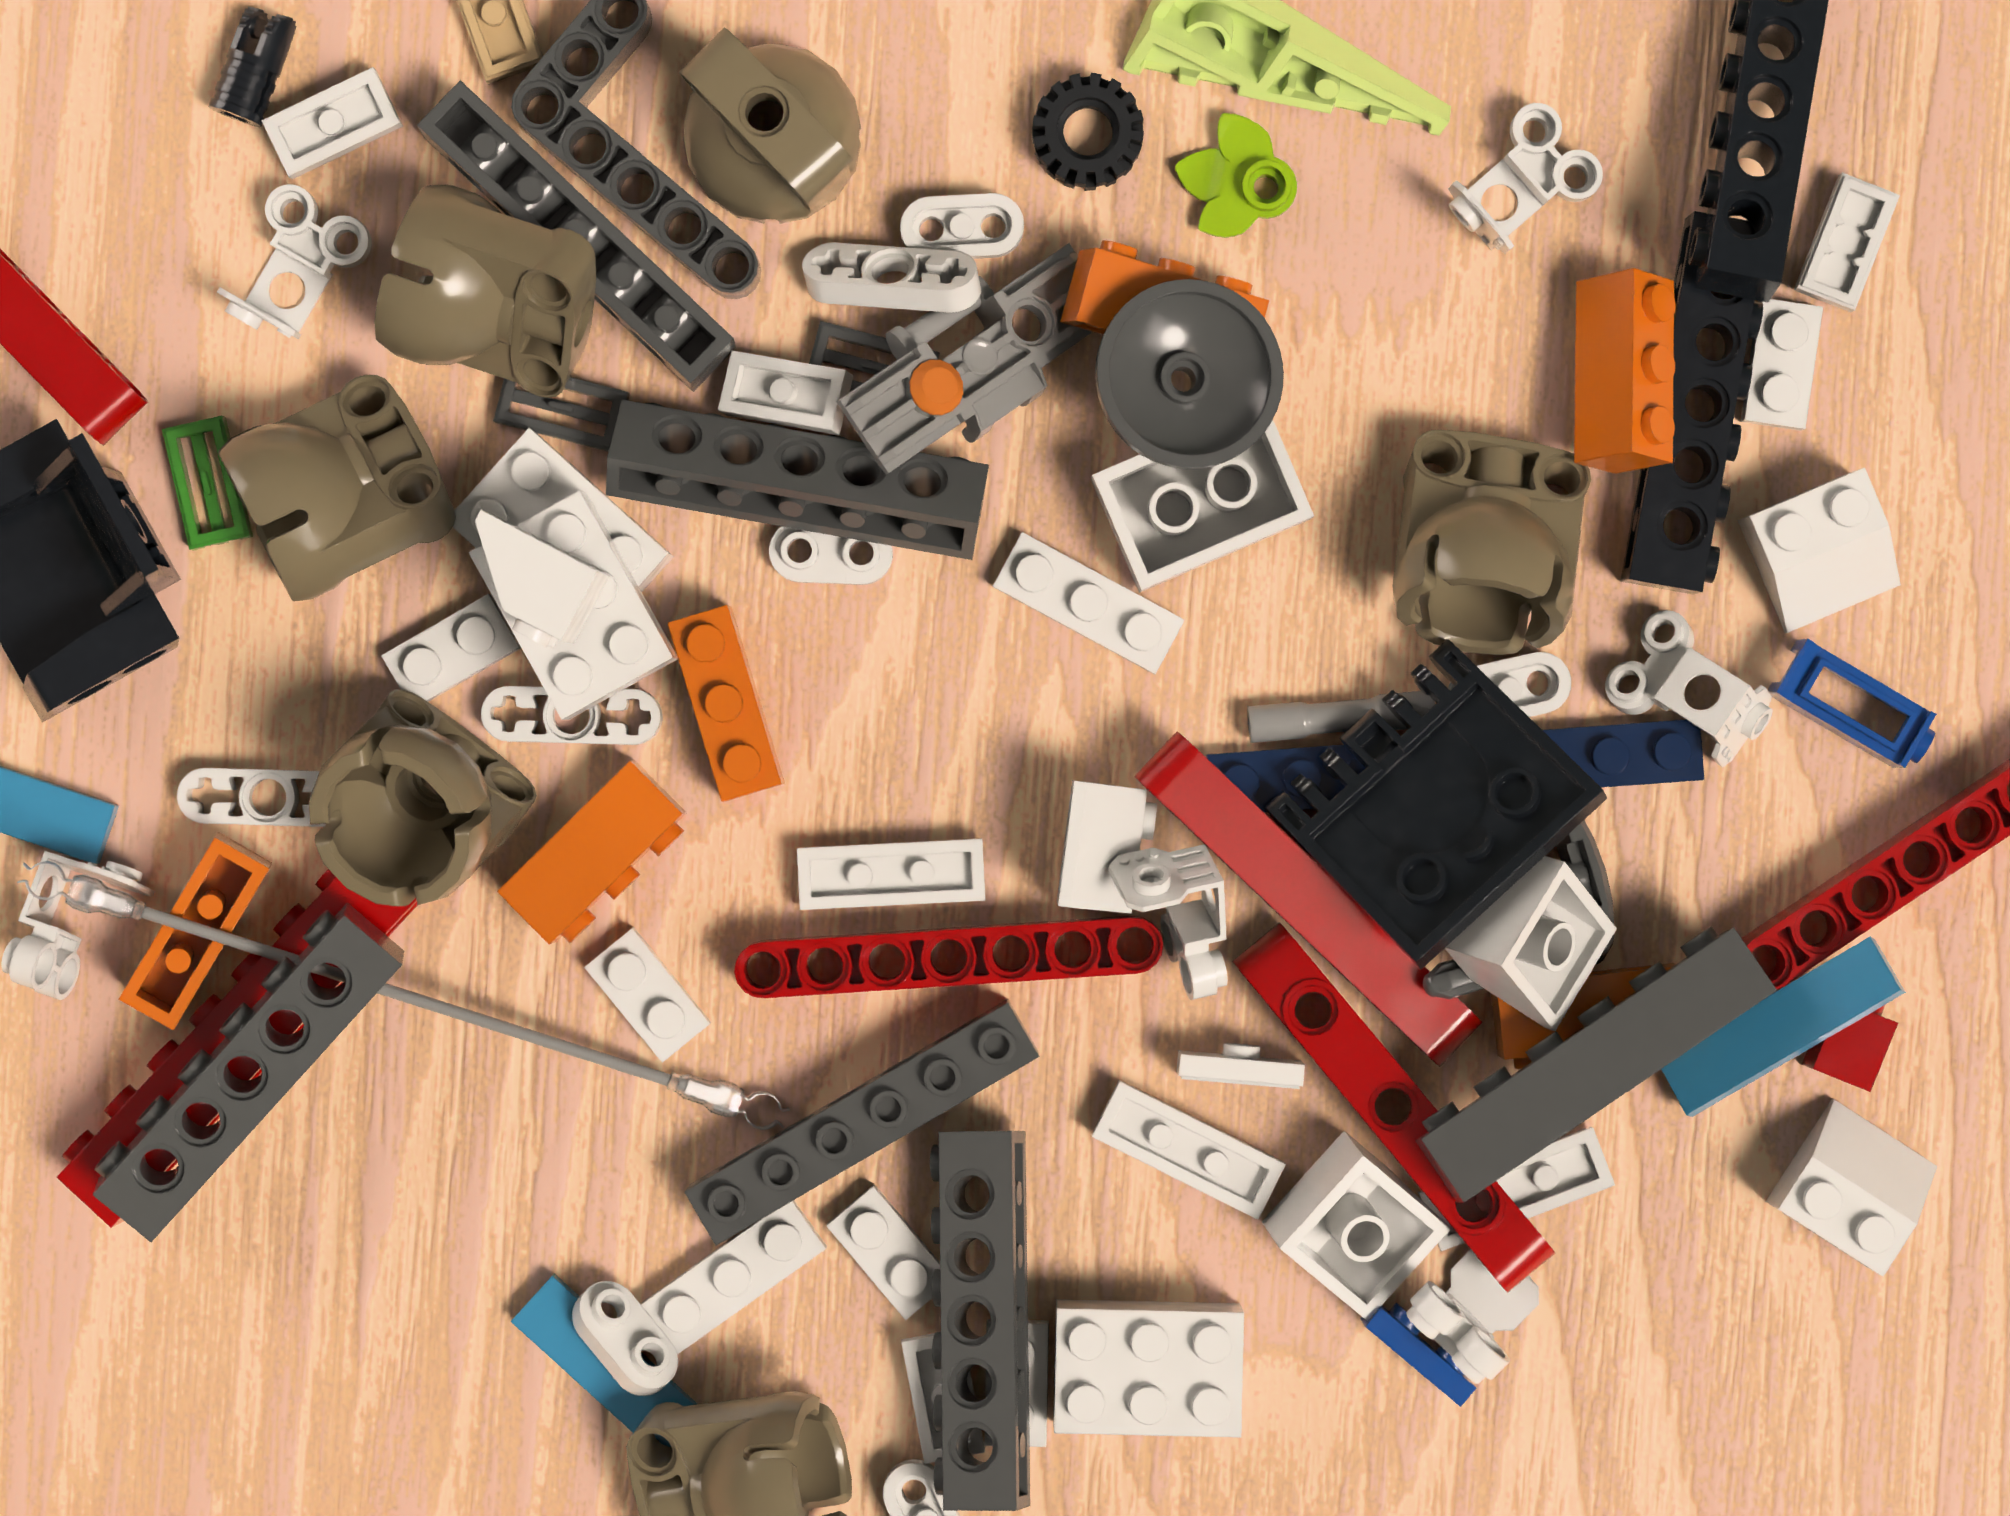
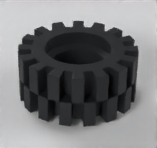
[1032,73,1144,191]

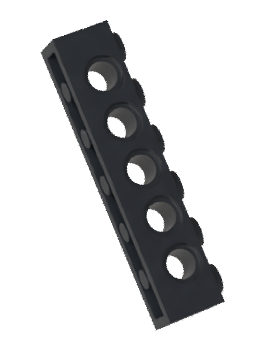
[1688,0,1829,303]
[1620,211,1763,595]

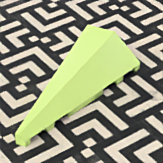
[1122,0,1451,136]

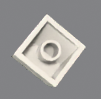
[1737,468,1901,633]
[475,510,610,648]
[1057,780,1157,913]
[1445,856,1617,1031]
[1765,1099,1938,1277]
[1262,1131,1451,1321]

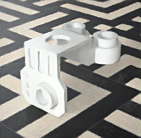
[1448,103,1603,254]
[217,184,372,340]
[1605,610,1773,768]
[1109,844,1228,1000]
[1,851,155,1000]
[1406,1249,1539,1384]

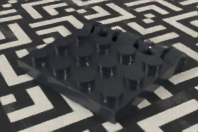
[1264,639,1608,970]

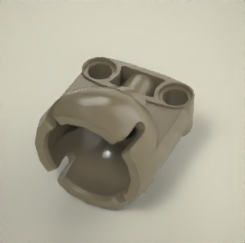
[679,27,861,224]
[374,185,596,398]
[218,375,456,601]
[1392,430,1591,655]
[309,689,537,906]
[626,1391,852,1516]

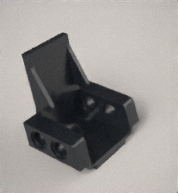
[0,419,181,723]

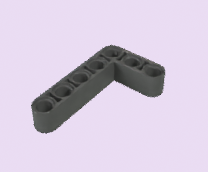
[511,0,762,299]

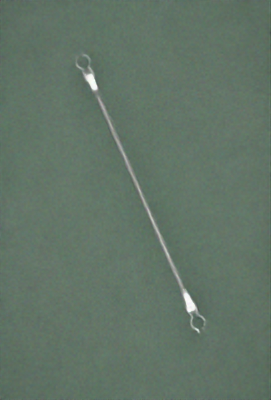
[17,861,790,1130]

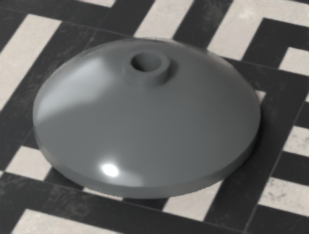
[1095,279,1284,469]

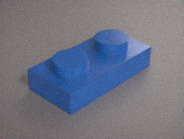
[1360,1302,1476,1407]

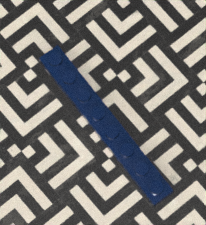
[1206,719,1704,812]

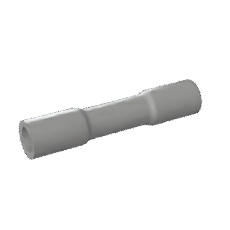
[1247,691,1435,743]

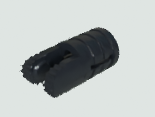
[208,6,297,127]

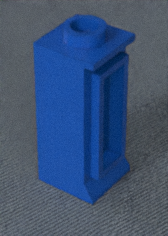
[1768,638,1937,768]

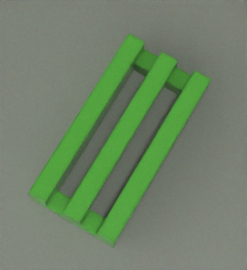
[162,415,253,551]

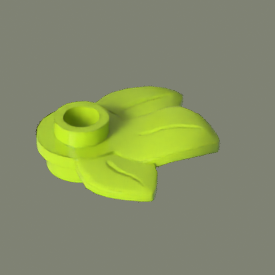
[1175,113,1297,238]

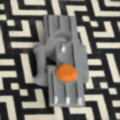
[836,243,1092,475]

